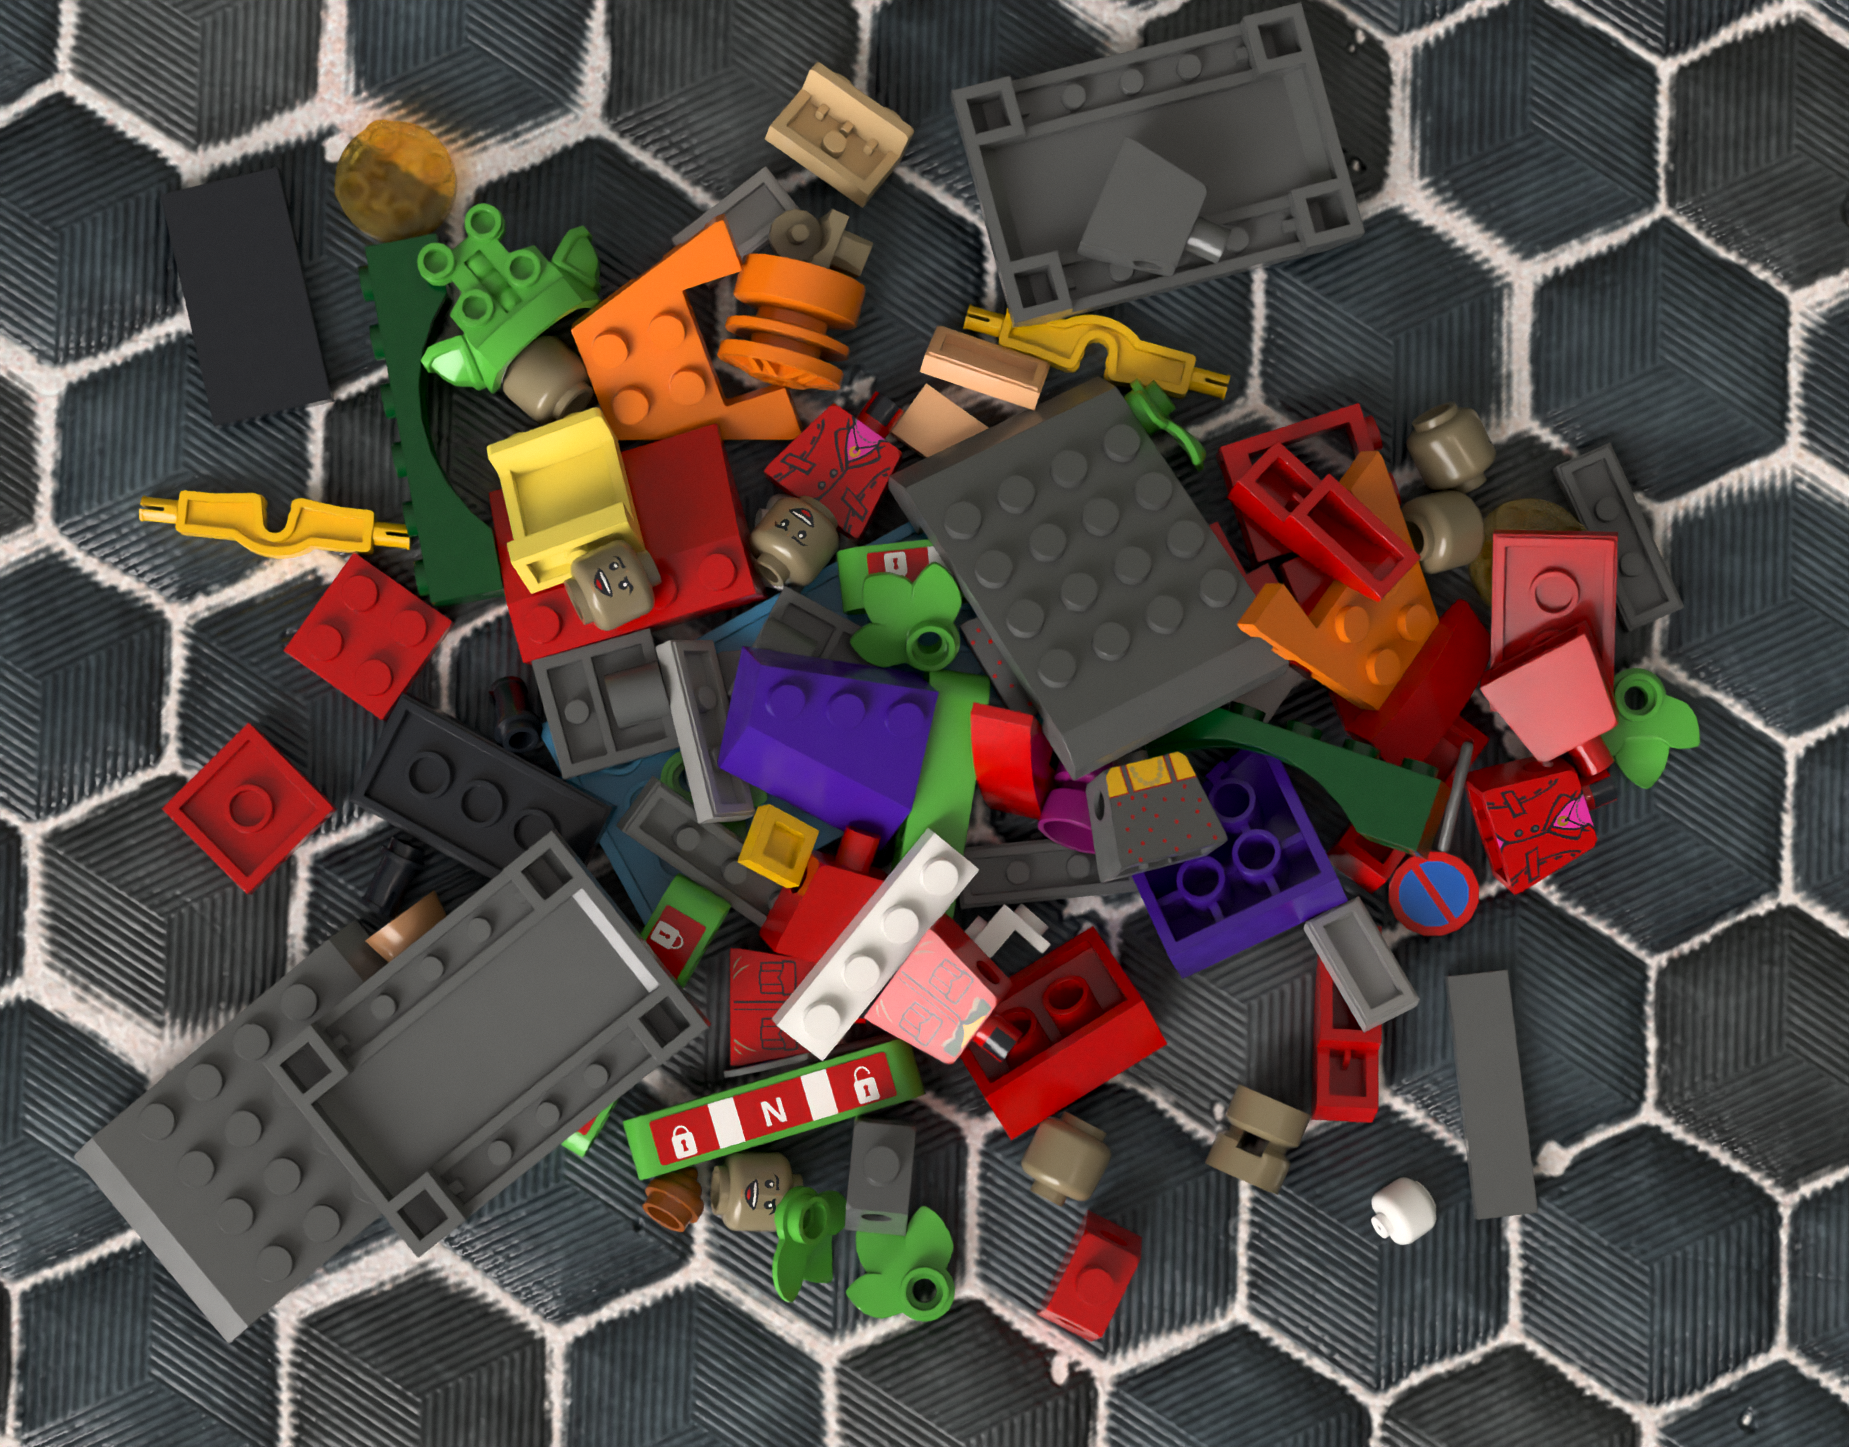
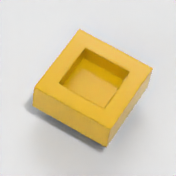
[737,804,819,888]

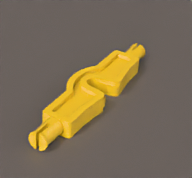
[963,304,1230,400]
[139,490,413,559]

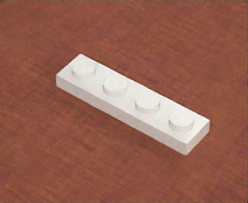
[771,828,979,1061]

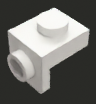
[965,904,1051,958]

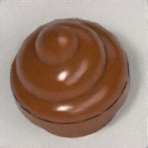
[643,1167,704,1232]

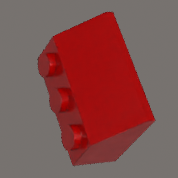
[960,926,1167,1140]

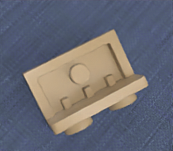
[765,62,914,208]

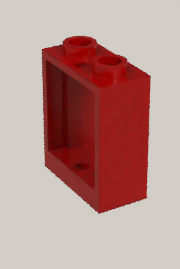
[1215,403,1401,569]

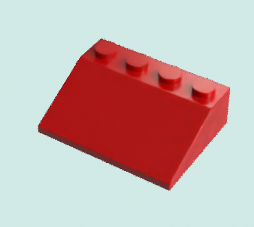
[489,423,768,665]

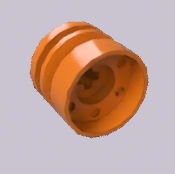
[717,253,866,391]

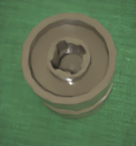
[1205,1084,1311,1195]

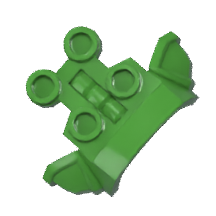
[417,203,602,394]

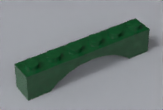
[358,233,505,609]
[1146,701,1452,860]

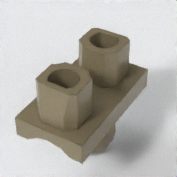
[768,209,873,278]

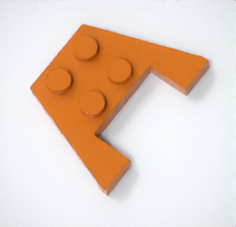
[571,213,804,440]
[1237,451,1439,710]

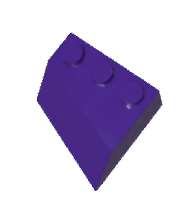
[717,646,939,851]
[1131,750,1348,979]

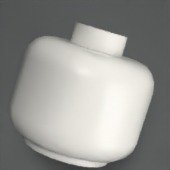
[1371,1177,1437,1245]

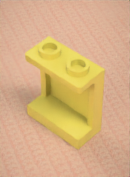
[486,407,645,594]

